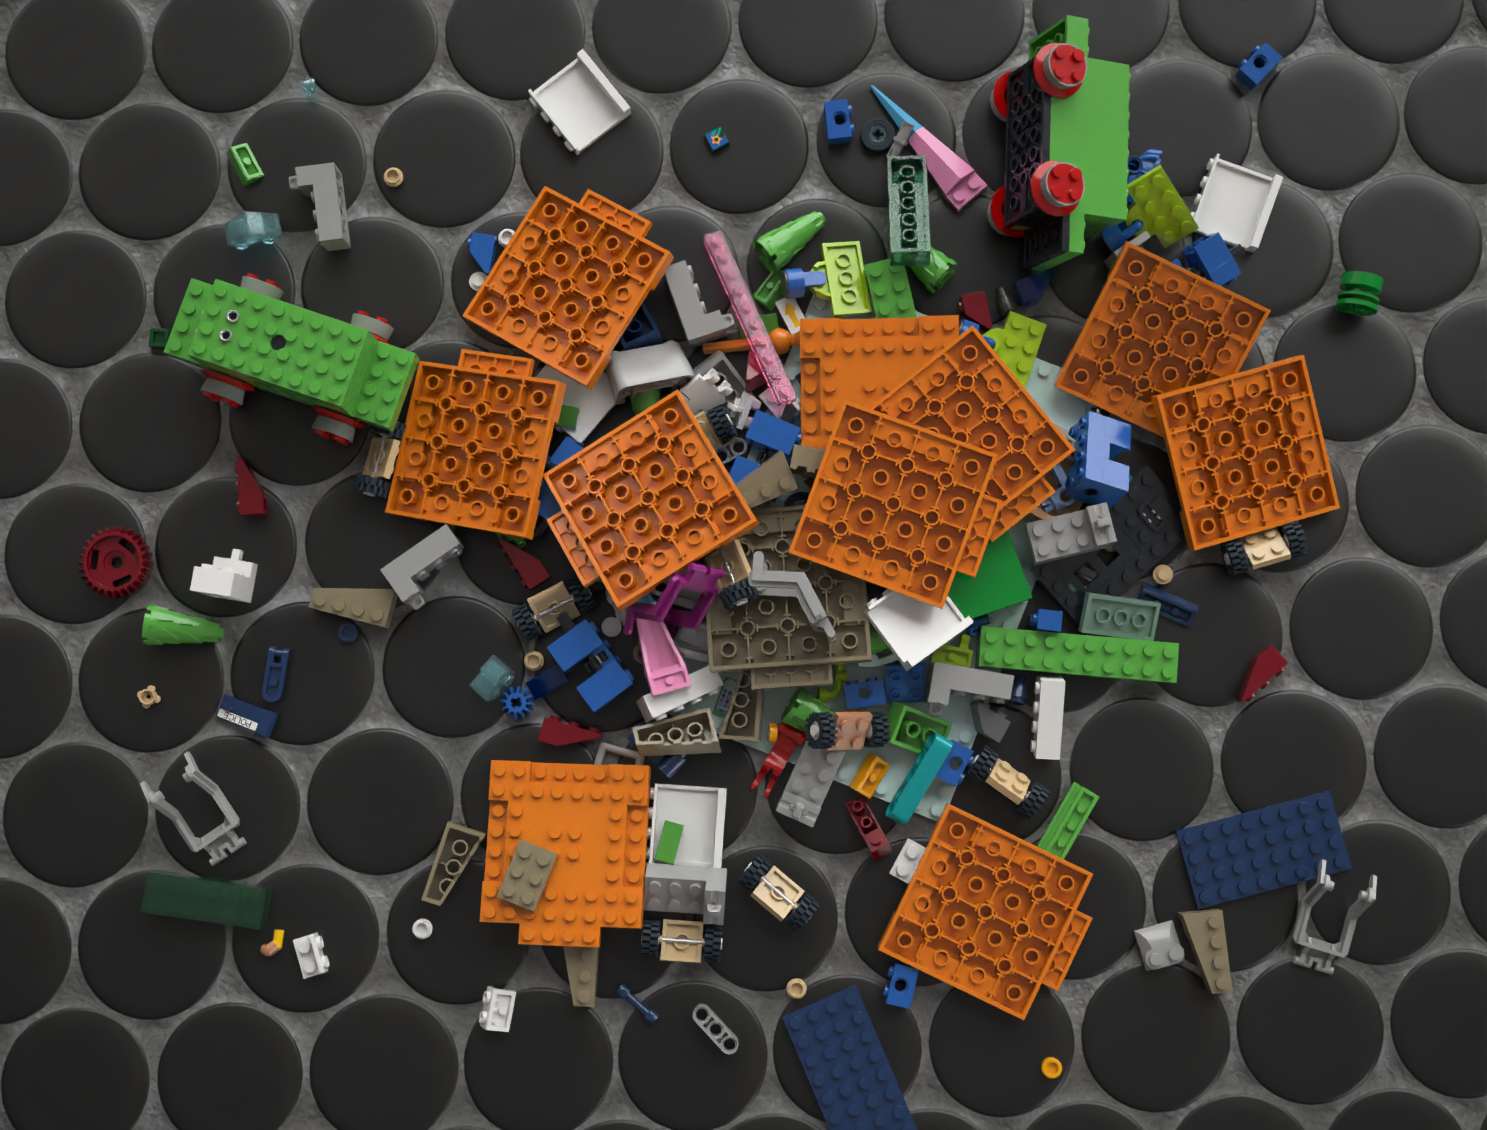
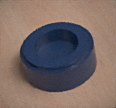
[338,623,359,643]

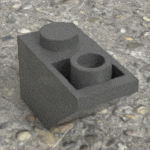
[970,700,1011,743]

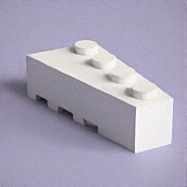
[636,666,724,723]
[1030,672,1065,760]

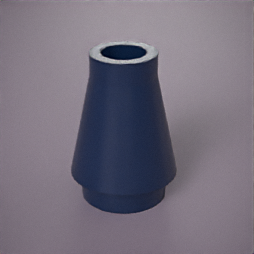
[1009,675,1027,706]

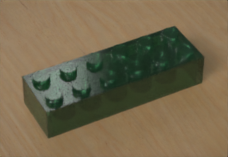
[887,155,931,266]
[141,870,272,930]

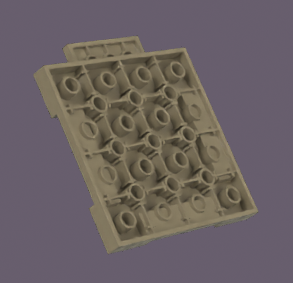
[703,505,872,690]

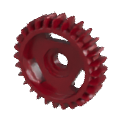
[78,526,154,599]

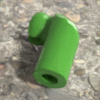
[497,534,526,549]

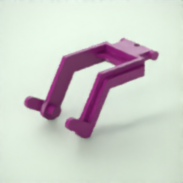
[623,563,725,640]

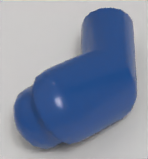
[966,615,990,637]

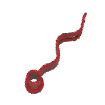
[750,722,807,798]

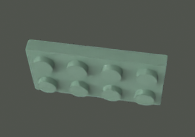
[1078,592,1161,641]

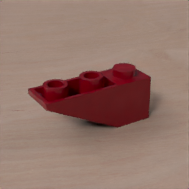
[235,456,268,517]
[498,538,552,591]
[1237,645,1288,702]
[538,715,603,746]
[845,795,893,861]

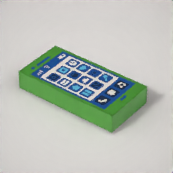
[712,677,737,718]

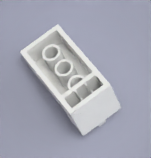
[190,549,258,603]

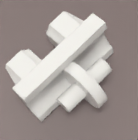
[727,391,761,430]

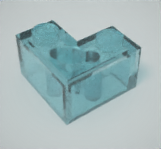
[224,211,282,249]
[469,655,515,702]

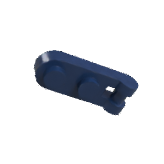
[262,646,291,702]

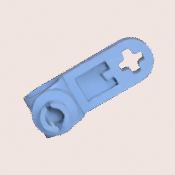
[1040,464,1078,513]

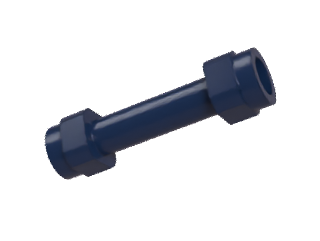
[615,984,659,1025]

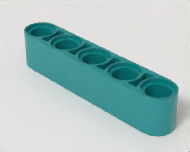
[885,732,953,825]

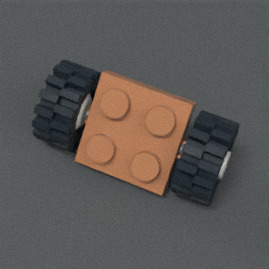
[805,711,890,751]

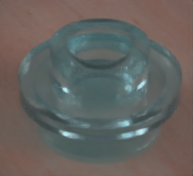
[302,76,315,96]

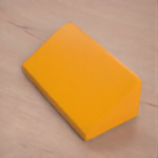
[849,753,890,799]

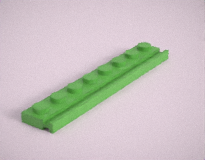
[1037,782,1100,859]

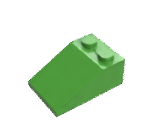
[886,701,952,753]

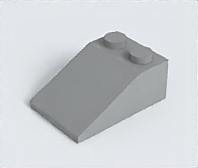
[693,350,757,419]

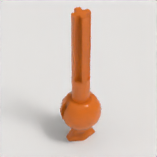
[703,328,800,355]

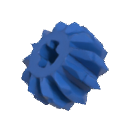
[500,686,534,720]

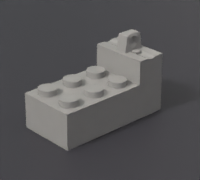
[289,162,351,251]
[664,260,735,349]
[1024,502,1117,565]
[380,524,465,610]
[924,662,1014,716]
[776,741,846,827]
[644,863,727,925]

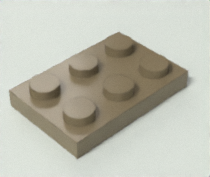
[497,839,558,912]

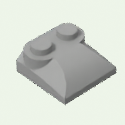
[1134,920,1185,971]

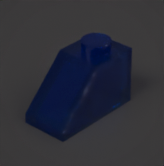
[1013,270,1054,308]
[526,664,570,700]

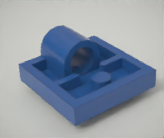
[885,660,925,703]

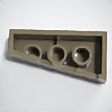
[790,444,826,478]
[735,450,798,508]
[308,588,398,629]
[718,670,765,742]
[632,707,722,756]
[421,821,486,906]
[1177,908,1232,994]
[563,946,599,1007]

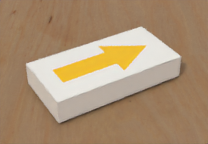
[775,298,805,335]

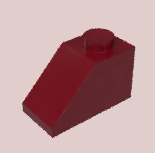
[957,291,993,332]
[745,351,775,393]

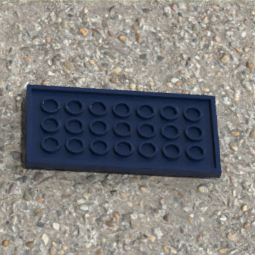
[1175,791,1352,909]
[782,985,917,1130]

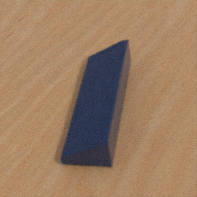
[1136,583,1198,627]

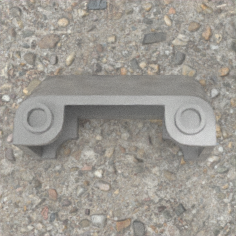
[605,340,694,405]

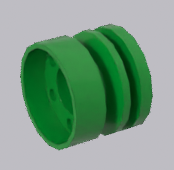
[1335,271,1384,316]

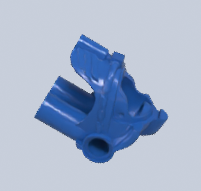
[1127,149,1162,208]

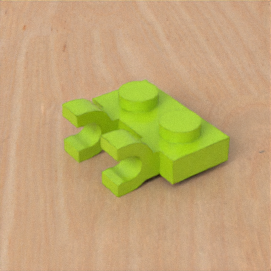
[930,634,974,668]

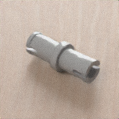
[886,121,915,161]

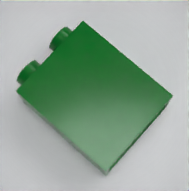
[948,530,1032,619]

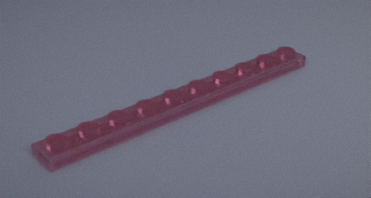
[702,231,797,406]

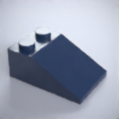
[618,302,663,351]

